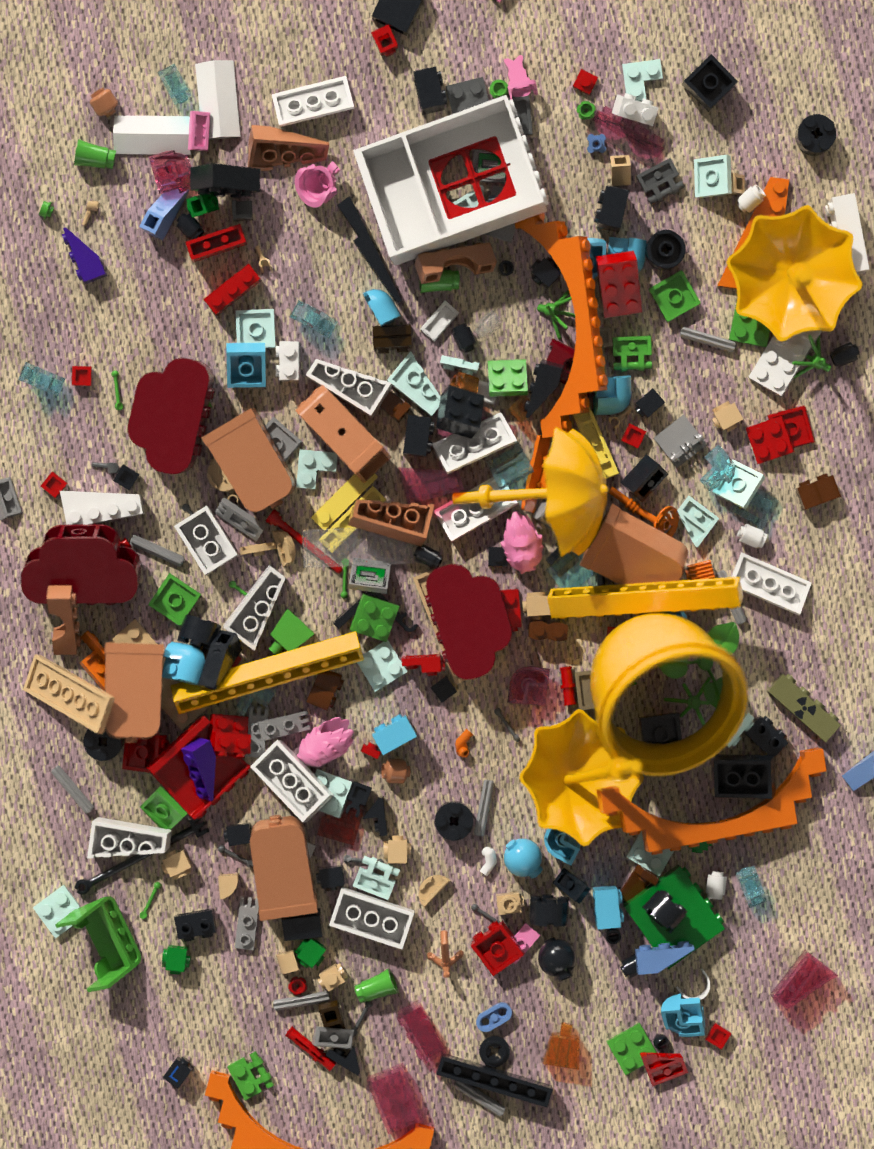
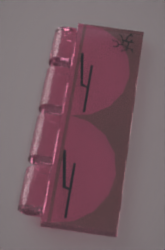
[587,106,665,168]

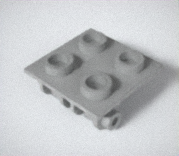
[654,414,707,468]

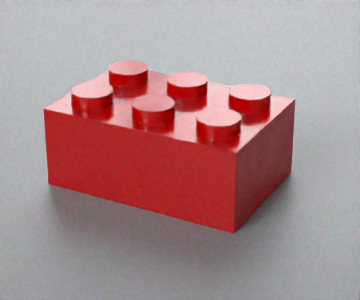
[596,251,642,318]

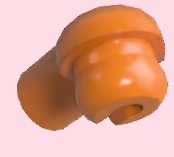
[455,728,473,758]

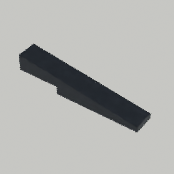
[337,196,402,305]

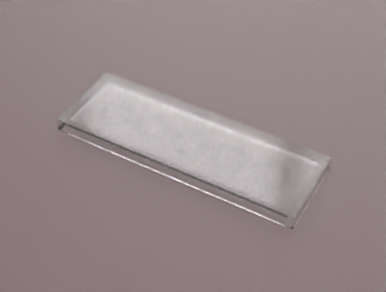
[302,528,418,568]

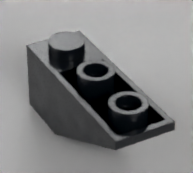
[524,359,564,418]
[198,630,242,690]

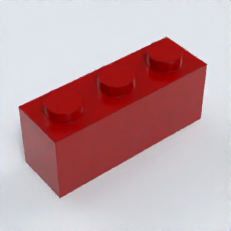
[185,224,248,263]
[204,264,262,316]

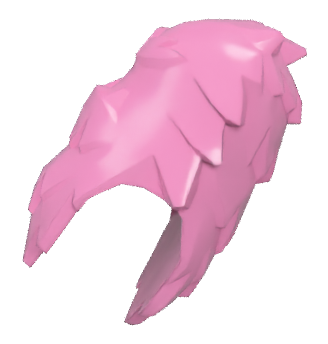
[500,511,544,574]
[297,717,353,767]

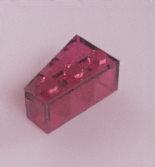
[770,949,838,1009]

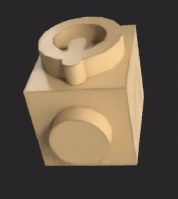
[712,401,743,432]
[522,592,550,620]
[384,835,411,863]
[161,849,192,880]
[496,891,525,915]
[318,963,348,992]

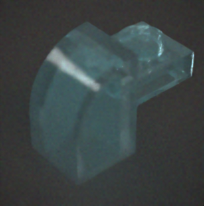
[157,64,192,105]
[290,300,338,338]
[18,362,65,396]
[700,444,735,492]
[236,687,277,716]
[736,866,767,908]

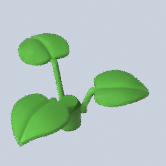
[657,622,739,708]

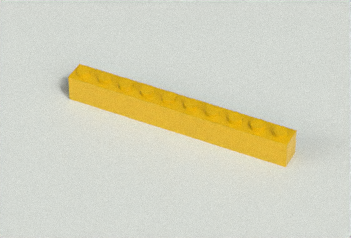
[547,577,743,619]
[171,631,364,714]

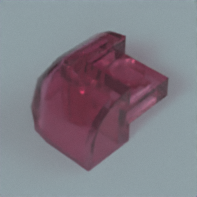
[149,150,191,194]
[507,666,550,706]

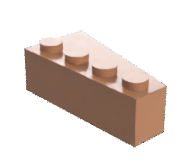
[348,499,435,547]

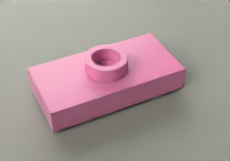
[188,111,210,151]
[513,922,540,965]

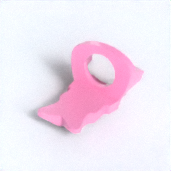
[504,55,538,100]

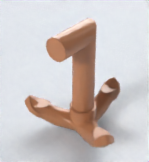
[427,930,464,978]

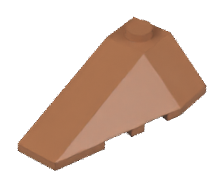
[248,125,329,171]

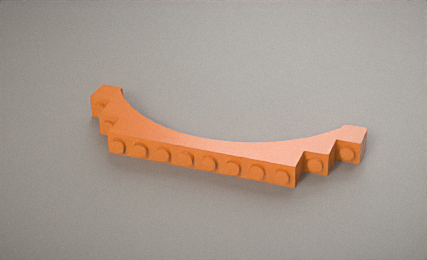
[515,213,608,438]
[596,747,827,855]
[205,1070,434,1149]

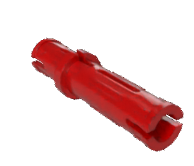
[285,1026,337,1072]

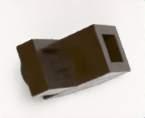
[319,1000,346,1029]

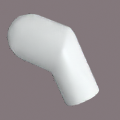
[480,847,497,876]

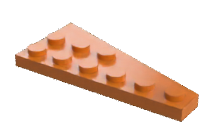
[717,177,790,289]

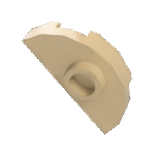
[207,458,234,492]
[272,530,296,568]
[240,542,277,557]
[418,875,450,908]

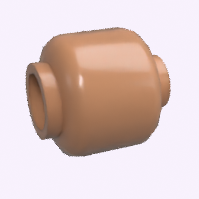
[89,87,118,117]
[381,759,411,784]

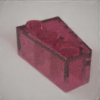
[398,467,464,504]
[397,1000,446,1063]

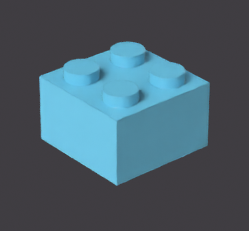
[226,343,266,388]
[372,714,417,755]
[592,885,624,930]

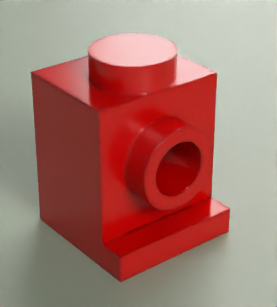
[371,24,398,57]

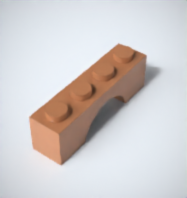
[414,242,497,284]
[47,585,82,655]

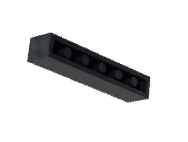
[436,1053,553,1107]

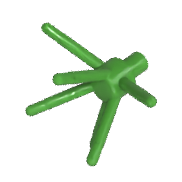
[537,290,575,339]
[792,335,831,379]
[663,677,711,726]

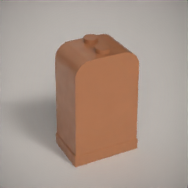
[295,385,392,483]
[202,408,296,512]
[580,504,688,584]
[104,643,164,743]
[250,815,318,921]

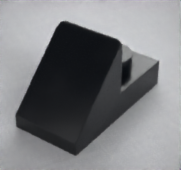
[362,796,388,836]
[553,868,591,904]
[326,1044,360,1076]

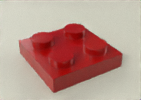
[746,416,795,464]

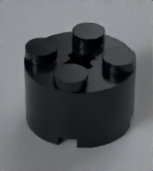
[795,114,836,156]
[646,230,686,271]
[177,615,221,651]
[83,729,124,761]
[435,801,473,841]
[642,890,687,934]
[529,894,569,927]

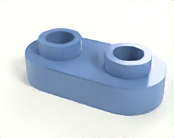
[476,1002,512,1032]

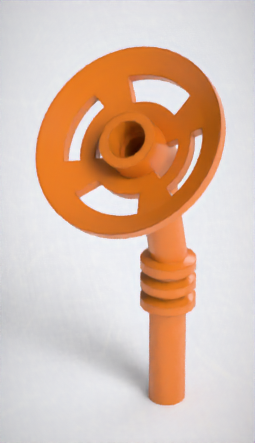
[608,486,679,537]

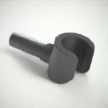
[92,462,119,474]

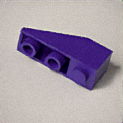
[62,227,107,284]
[181,737,216,801]

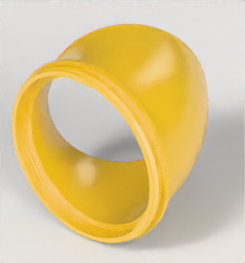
[590,612,748,776]

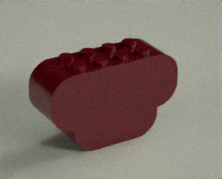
[128,358,215,474]
[21,524,141,605]
[425,564,512,680]

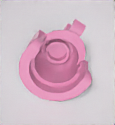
[295,162,340,208]

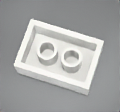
[174,506,239,575]

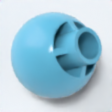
[504,838,543,879]

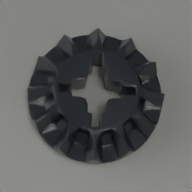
[479,1036,510,1067]

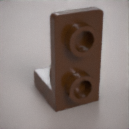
[380,390,411,423]
[621,864,659,902]

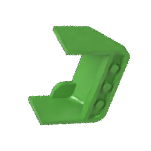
[55,896,141,992]

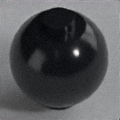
[538,937,577,982]

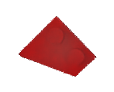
[640,1052,688,1087]

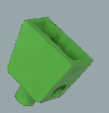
[269,609,315,655]

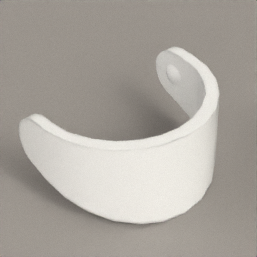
[676,968,710,1000]

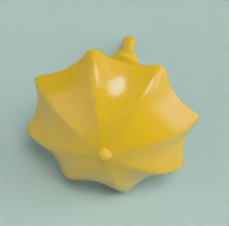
[726,205,862,341]
[452,427,608,557]
[519,709,644,846]

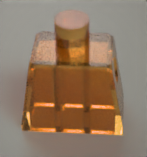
[542,1022,579,1070]

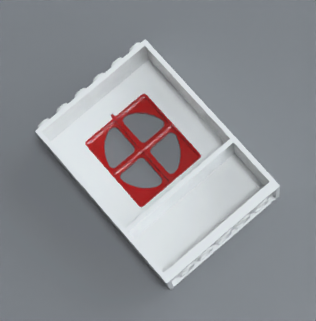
[353,95,549,266]

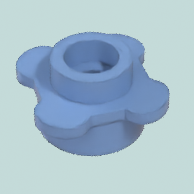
[587,134,606,153]

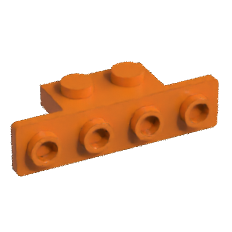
[521,435,550,513]
[79,630,105,692]

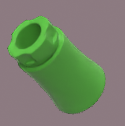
[74,139,116,169]
[419,269,460,294]
[354,968,399,1003]

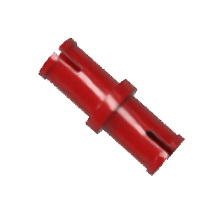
[560,666,576,706]

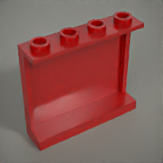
[145,715,251,820]

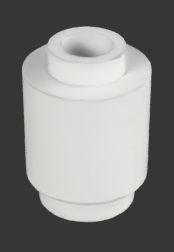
[737,185,766,213]
[737,524,767,548]
[706,871,727,900]

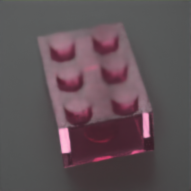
[366,1063,424,1134]

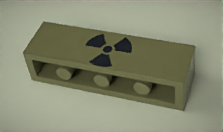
[766,674,841,742]

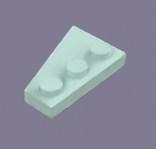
[387,351,441,417]

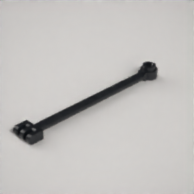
[75,818,209,895]

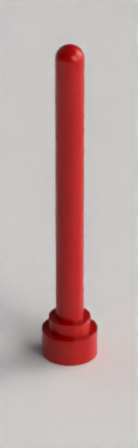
[265,509,343,573]

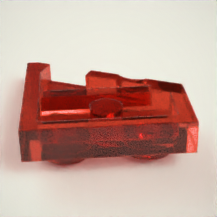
[317,809,364,846]

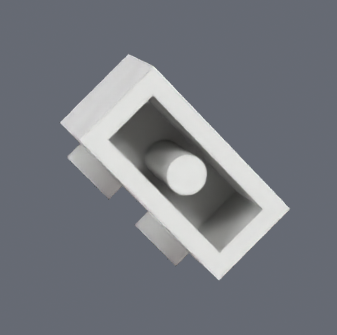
[612,93,659,126]
[276,341,300,382]

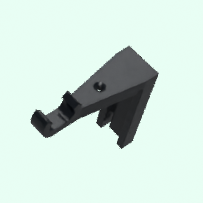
[333,591,418,632]

